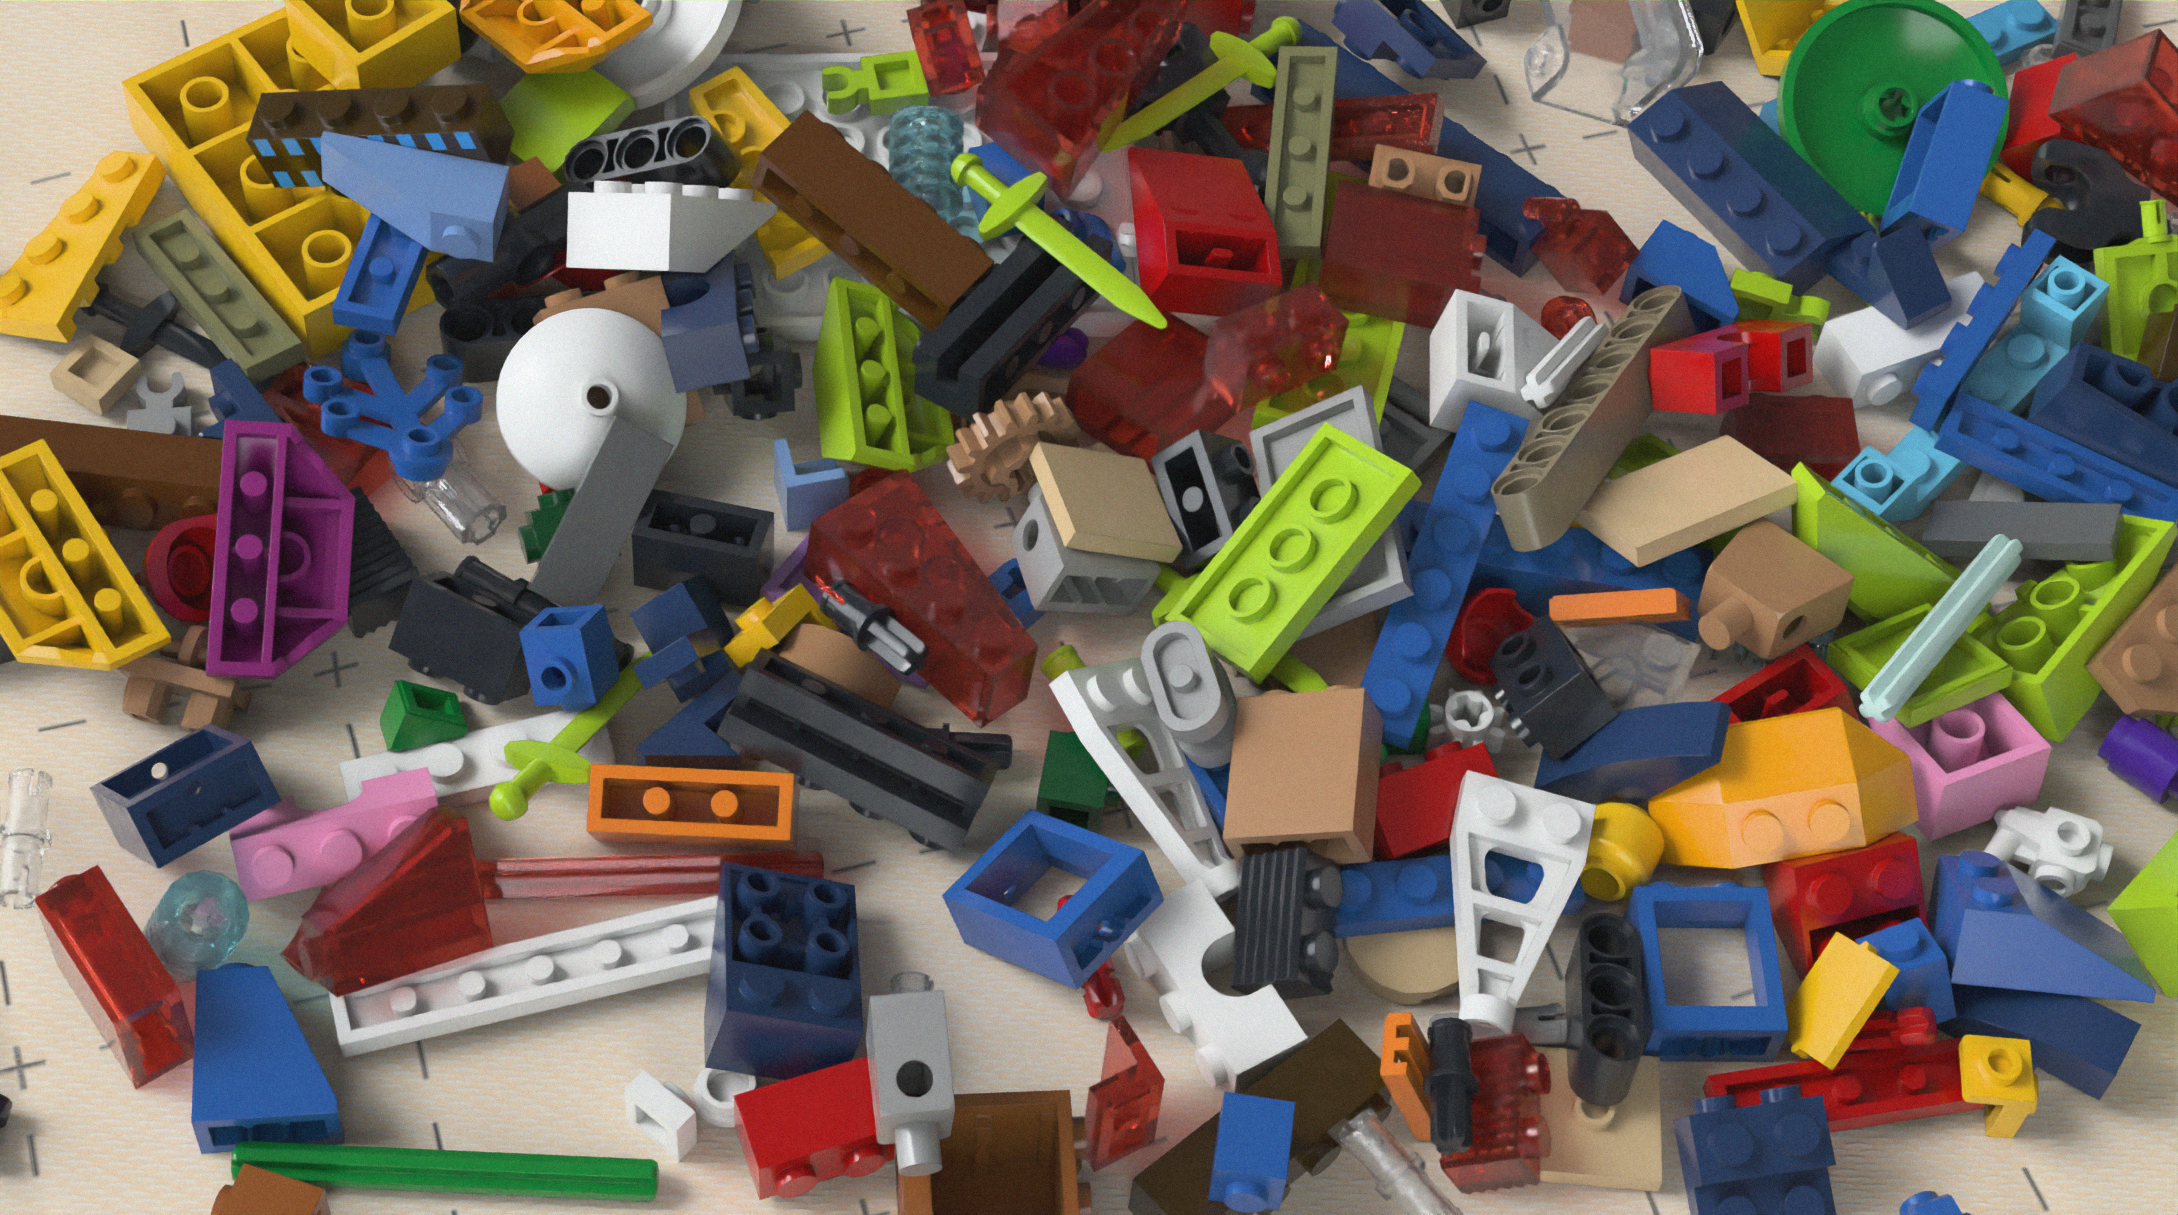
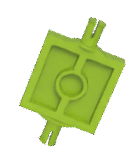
[2093,199,2178,362]

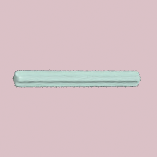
[1859,534,2023,724]

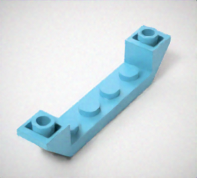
[1831,255,2110,522]

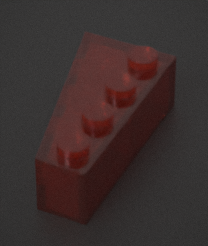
[2047,28,2178,208]

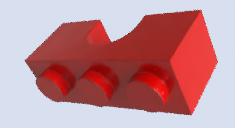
[1648,319,1813,415]

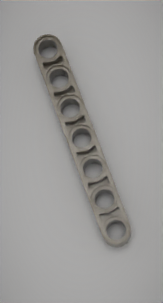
[1490,285,1698,552]

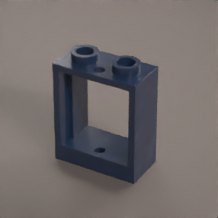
[90,723,282,869]

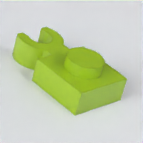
[822,50,929,116]
[1729,268,1831,341]

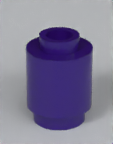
[2098,714,2178,804]

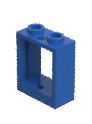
[1879,79,2009,254]
[942,809,1165,990]
[1623,881,1789,1062]

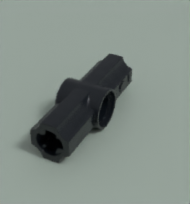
[426,180,593,312]

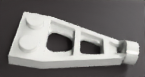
[1049,657,1241,904]
[1449,770,1596,1043]

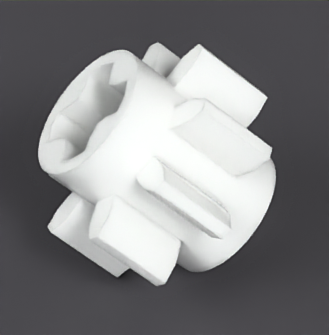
[1426,688,1506,753]

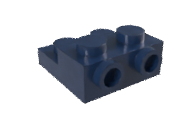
[1331,0,1487,80]
[1673,1085,1836,1215]

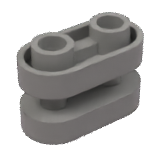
[1141,621,1237,768]

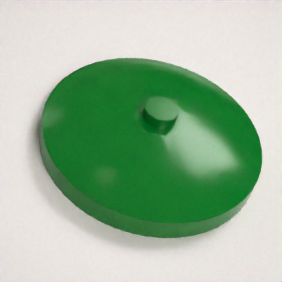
[1777,0,2009,221]

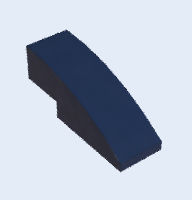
[1534,701,1732,805]
[1936,983,2141,1100]

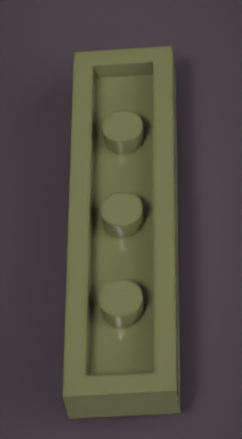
[1264,46,1340,259]
[132,208,306,385]

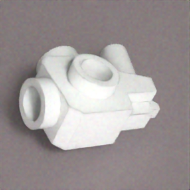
[1983,806,2113,898]

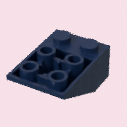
[704,862,864,1080]

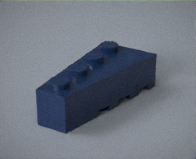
[2027,341,2178,490]

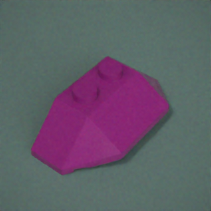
[206,420,355,680]

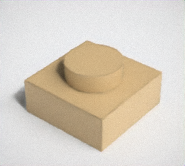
[49,332,143,416]

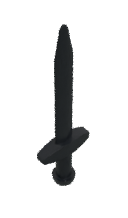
[80,281,322,416]

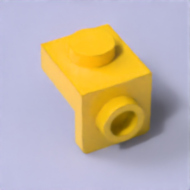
[723,583,840,668]
[1959,1035,2039,1139]

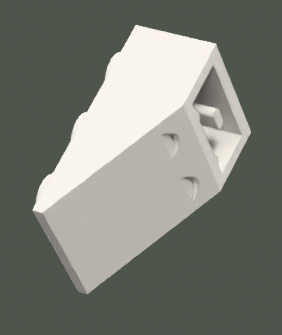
[566,181,777,273]
[1429,289,1566,448]

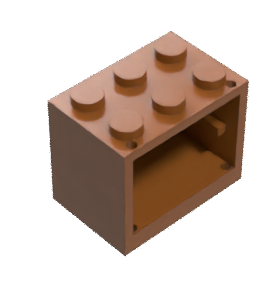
[895,1090,1092,1215]

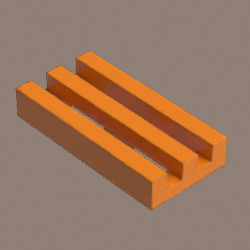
[1549,588,1691,629]
[1380,1012,1431,1141]

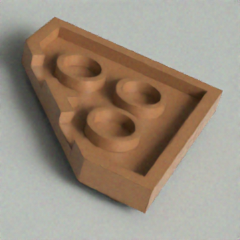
[2085,561,2178,717]

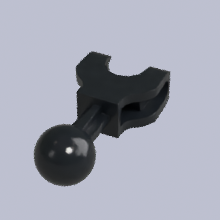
[1091,22,1269,205]
[2021,139,2178,269]

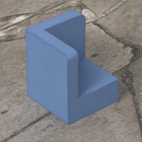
[773,438,849,532]

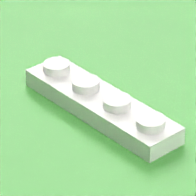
[339,710,616,811]

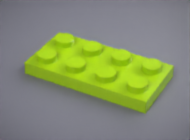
[1164,422,1423,685]

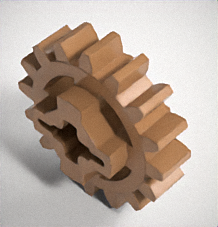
[946,391,1081,504]

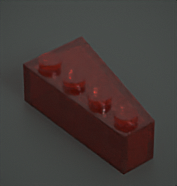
[979,0,1189,202]
[803,469,1038,729]

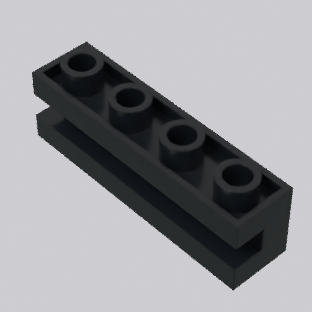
[912,213,1113,423]
[716,647,1000,854]

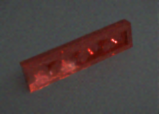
[1220,92,1446,162]

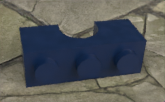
[661,249,760,393]

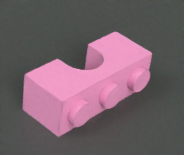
[229,767,449,903]

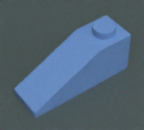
[320,131,509,263]

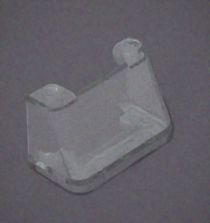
[1524,0,1704,129]

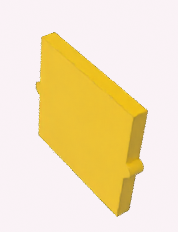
[1785,932,1900,1071]

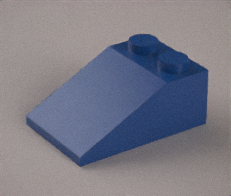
[1927,850,2156,1003]

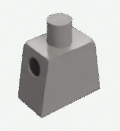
[1011,482,1162,615]
[866,990,955,1176]

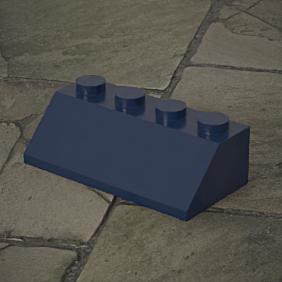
[1627,81,1876,297]

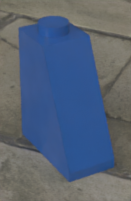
[191,962,345,1154]

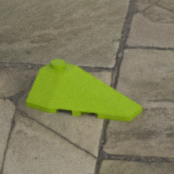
[1965,514,2178,743]

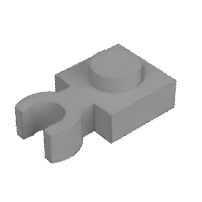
[127,372,195,437]

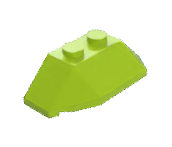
[812,276,955,474]
[1791,462,1992,626]

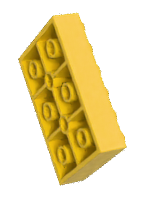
[121,7,519,362]

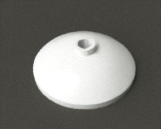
[496,308,687,492]

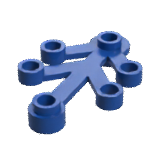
[303,329,483,482]

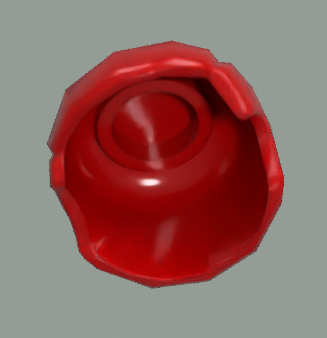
[1444,588,1534,687]

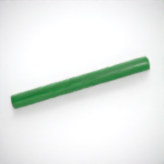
[231,1141,659,1202]

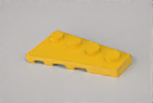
[688,65,833,282]
[0,150,167,343]

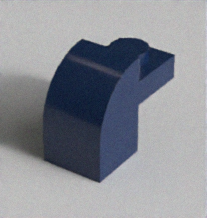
[629,575,738,704]

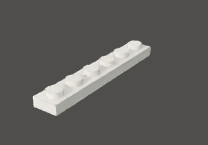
[327,895,718,1058]

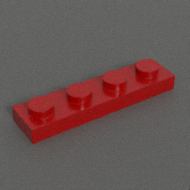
[1703,1037,1984,1133]

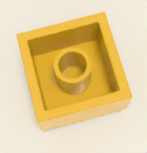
[284,0,461,90]

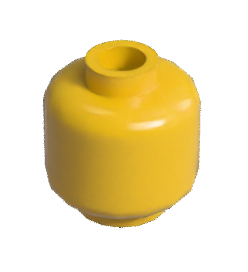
[1580,802,1665,901]

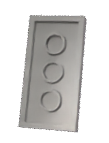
[1249,384,1414,642]

